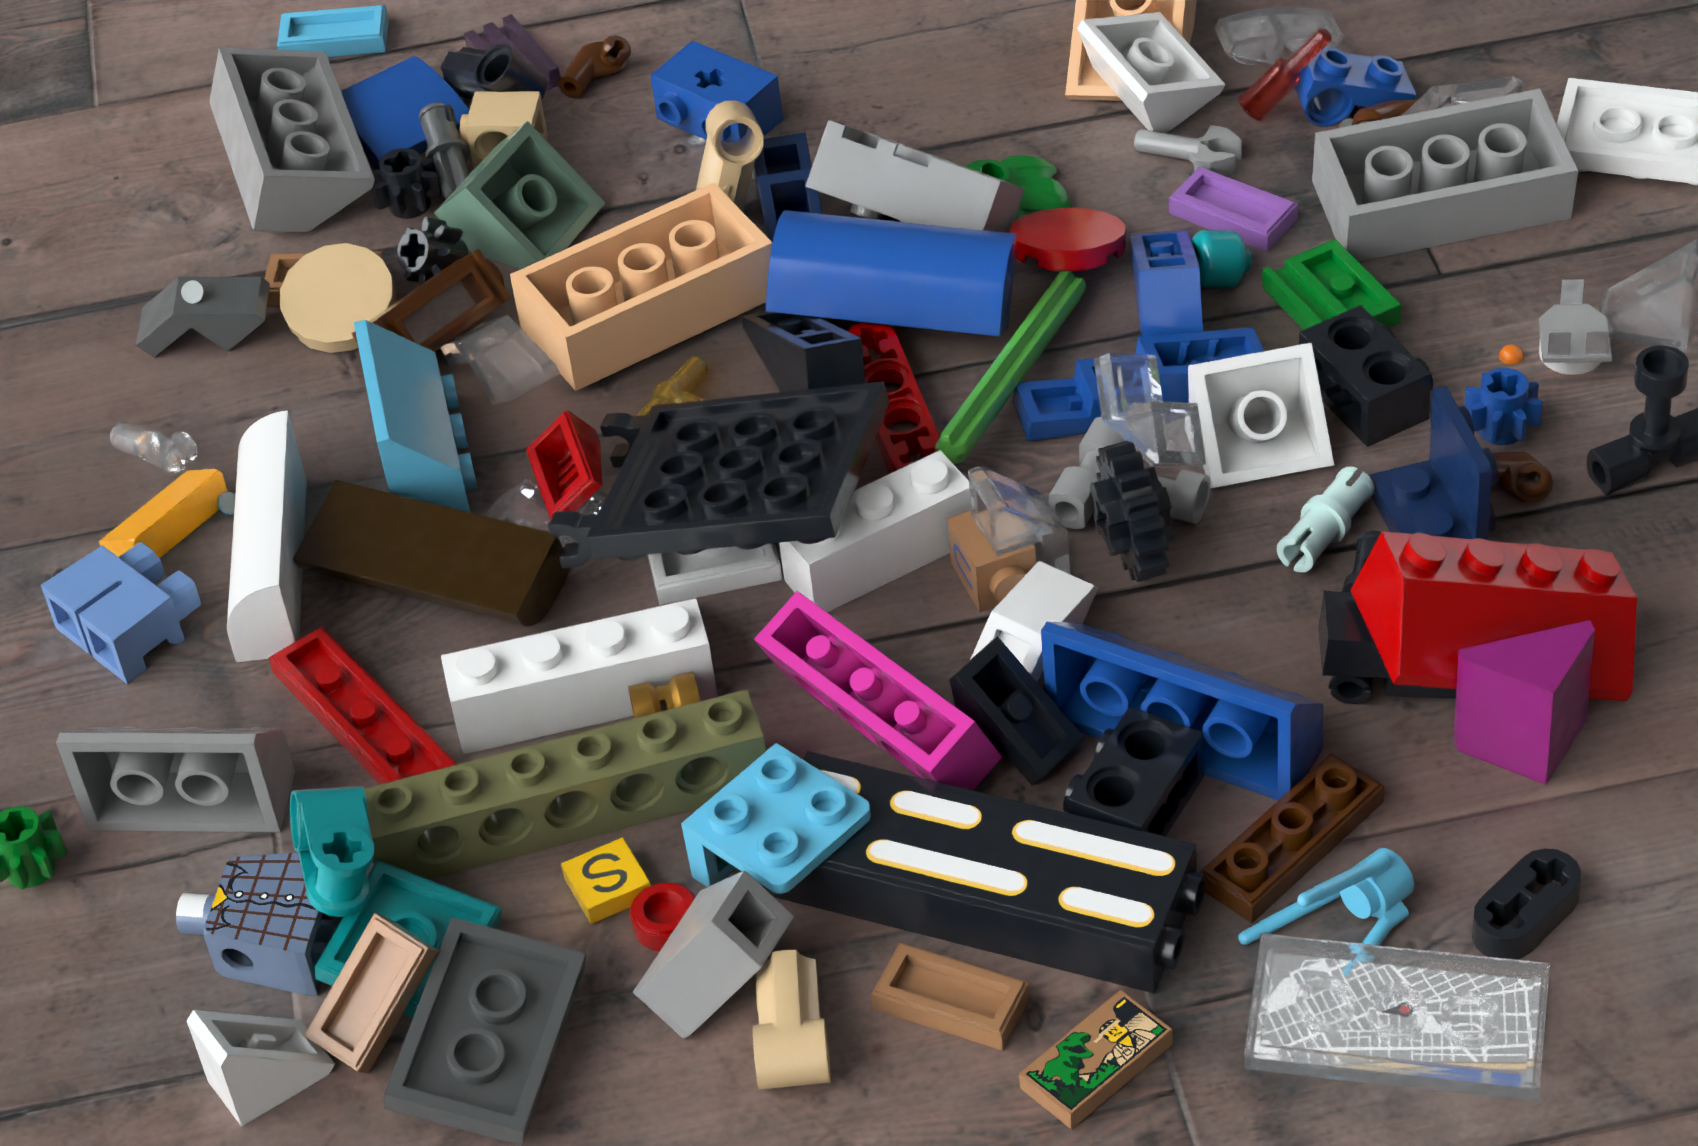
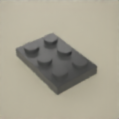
[384,917,586,1146]

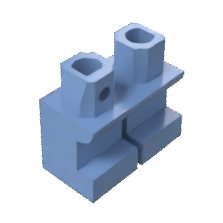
[41,542,201,684]

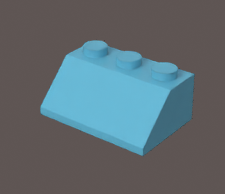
[354,320,477,512]

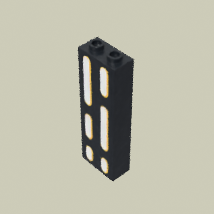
[762,751,1206,994]

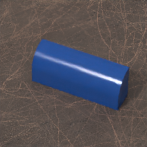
[766,210,1017,336]

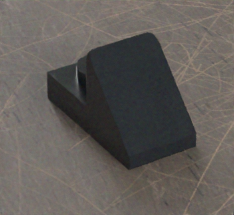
[949,636,1084,784]

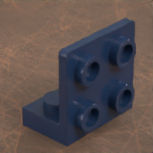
[1370,386,1498,540]

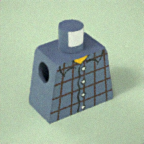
[176,852,343,996]

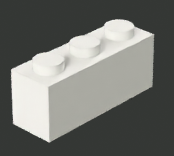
[779,450,975,612]

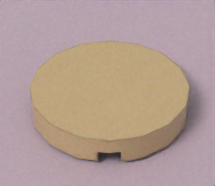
[280,243,397,353]

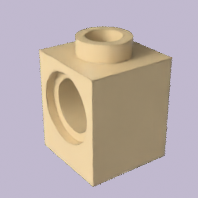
[460,91,548,169]

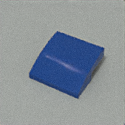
[341,55,470,170]

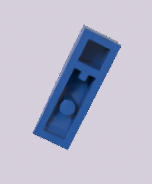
[1129,230,1203,336]

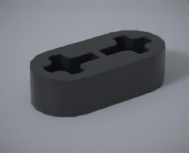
[1472,848,1581,962]

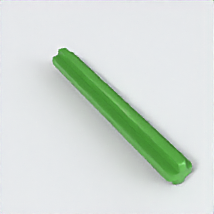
[935,271,1086,464]

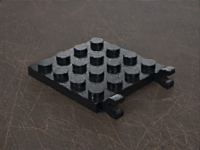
[548,382,889,568]

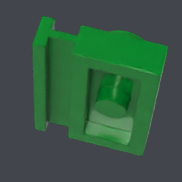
[1262,239,1401,330]

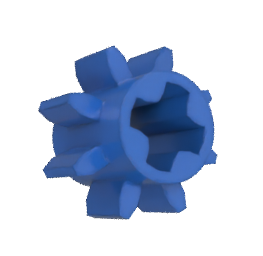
[1465,368,1543,445]

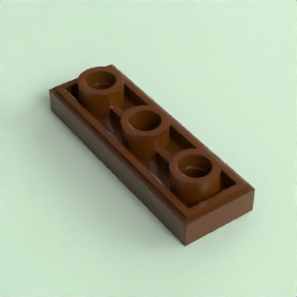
[1198,753,1384,923]

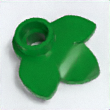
[966,155,1072,222]

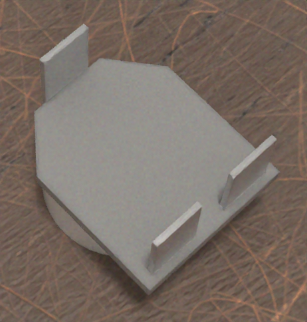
[1538,279,1612,375]

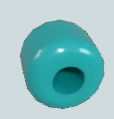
[1191,229,1251,288]

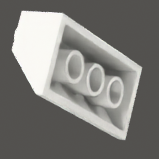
[441,598,718,755]

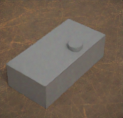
[1312,88,1578,262]

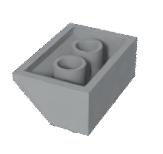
[56,727,295,832]

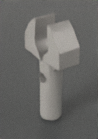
[1134,125,1242,177]

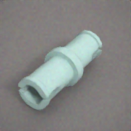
[1277,467,1374,572]

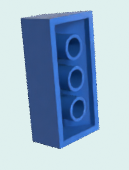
[1041,621,1323,800]

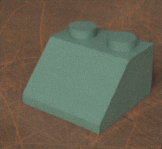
[434,121,606,269]

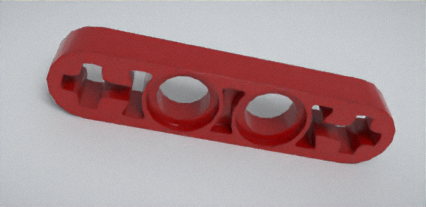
[847,322,940,474]

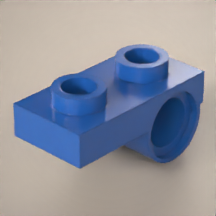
[1291,46,1416,127]

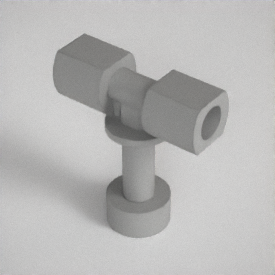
[1049,417,1210,529]

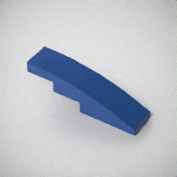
[1012,328,1264,441]

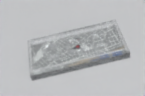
[1244,933,1550,1102]

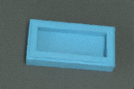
[277,5,389,57]

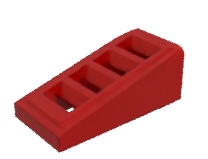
[526,409,603,521]

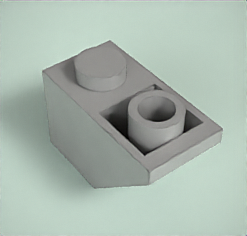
[633,870,794,1038]

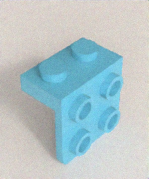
[681,743,871,894]

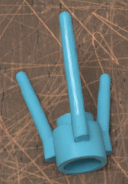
[1238,848,1415,978]

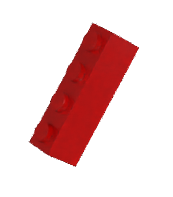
[1350,531,1637,701]

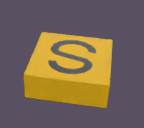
[561,837,651,924]

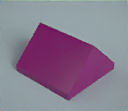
[1453,620,1595,785]

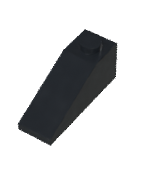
[742,312,865,392]

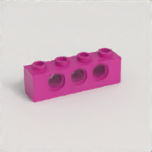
[754,591,1002,790]

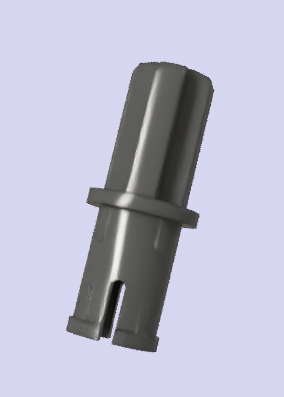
[419,102,470,200]

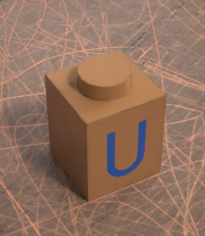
[947,499,1036,612]

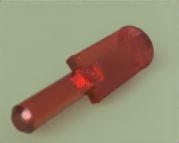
[1238,28,1332,121]

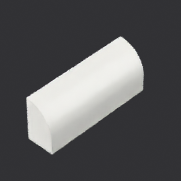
[227,410,307,662]

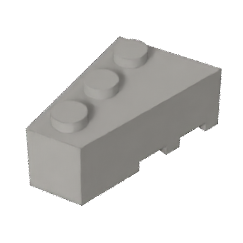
[806,120,1025,233]

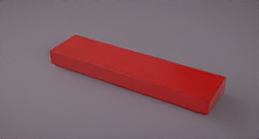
[268,626,458,785]

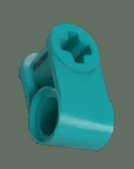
[290,786,374,917]

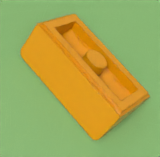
[99,469,227,558]

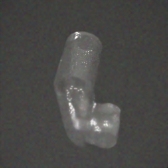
[110,422,198,473]

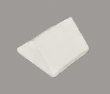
[1077,12,1226,133]
[1188,343,1334,488]

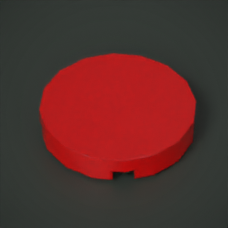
[1009,208,1126,271]

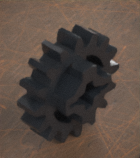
[1090,441,1175,582]

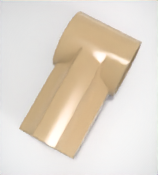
[696,100,764,212]
[753,950,831,1090]

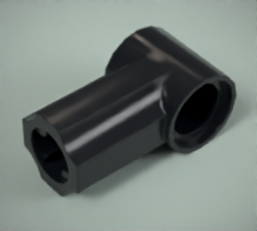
[440,44,547,100]

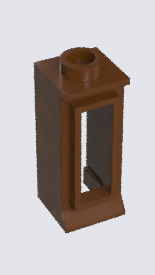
[351,249,511,352]

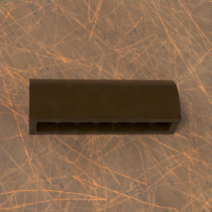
[292,480,571,626]

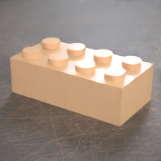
[510,182,772,391]

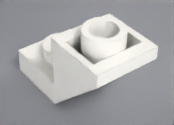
[970,561,1099,682]

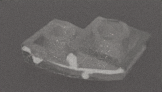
[1215,7,1344,65]

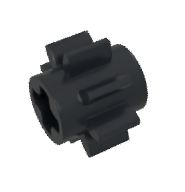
[372,148,442,219]
[397,217,468,286]

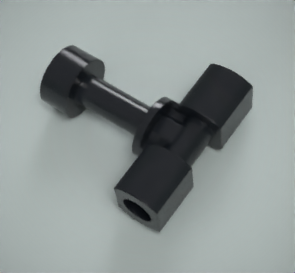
[1587,345,1698,495]

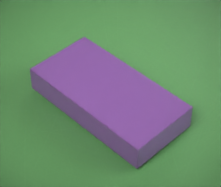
[1169,167,1298,252]

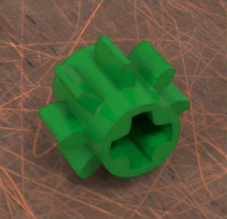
[0,806,67,890]

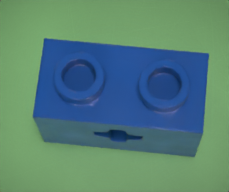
[650,40,783,143]

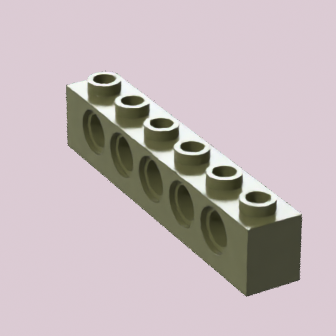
[364,689,766,880]

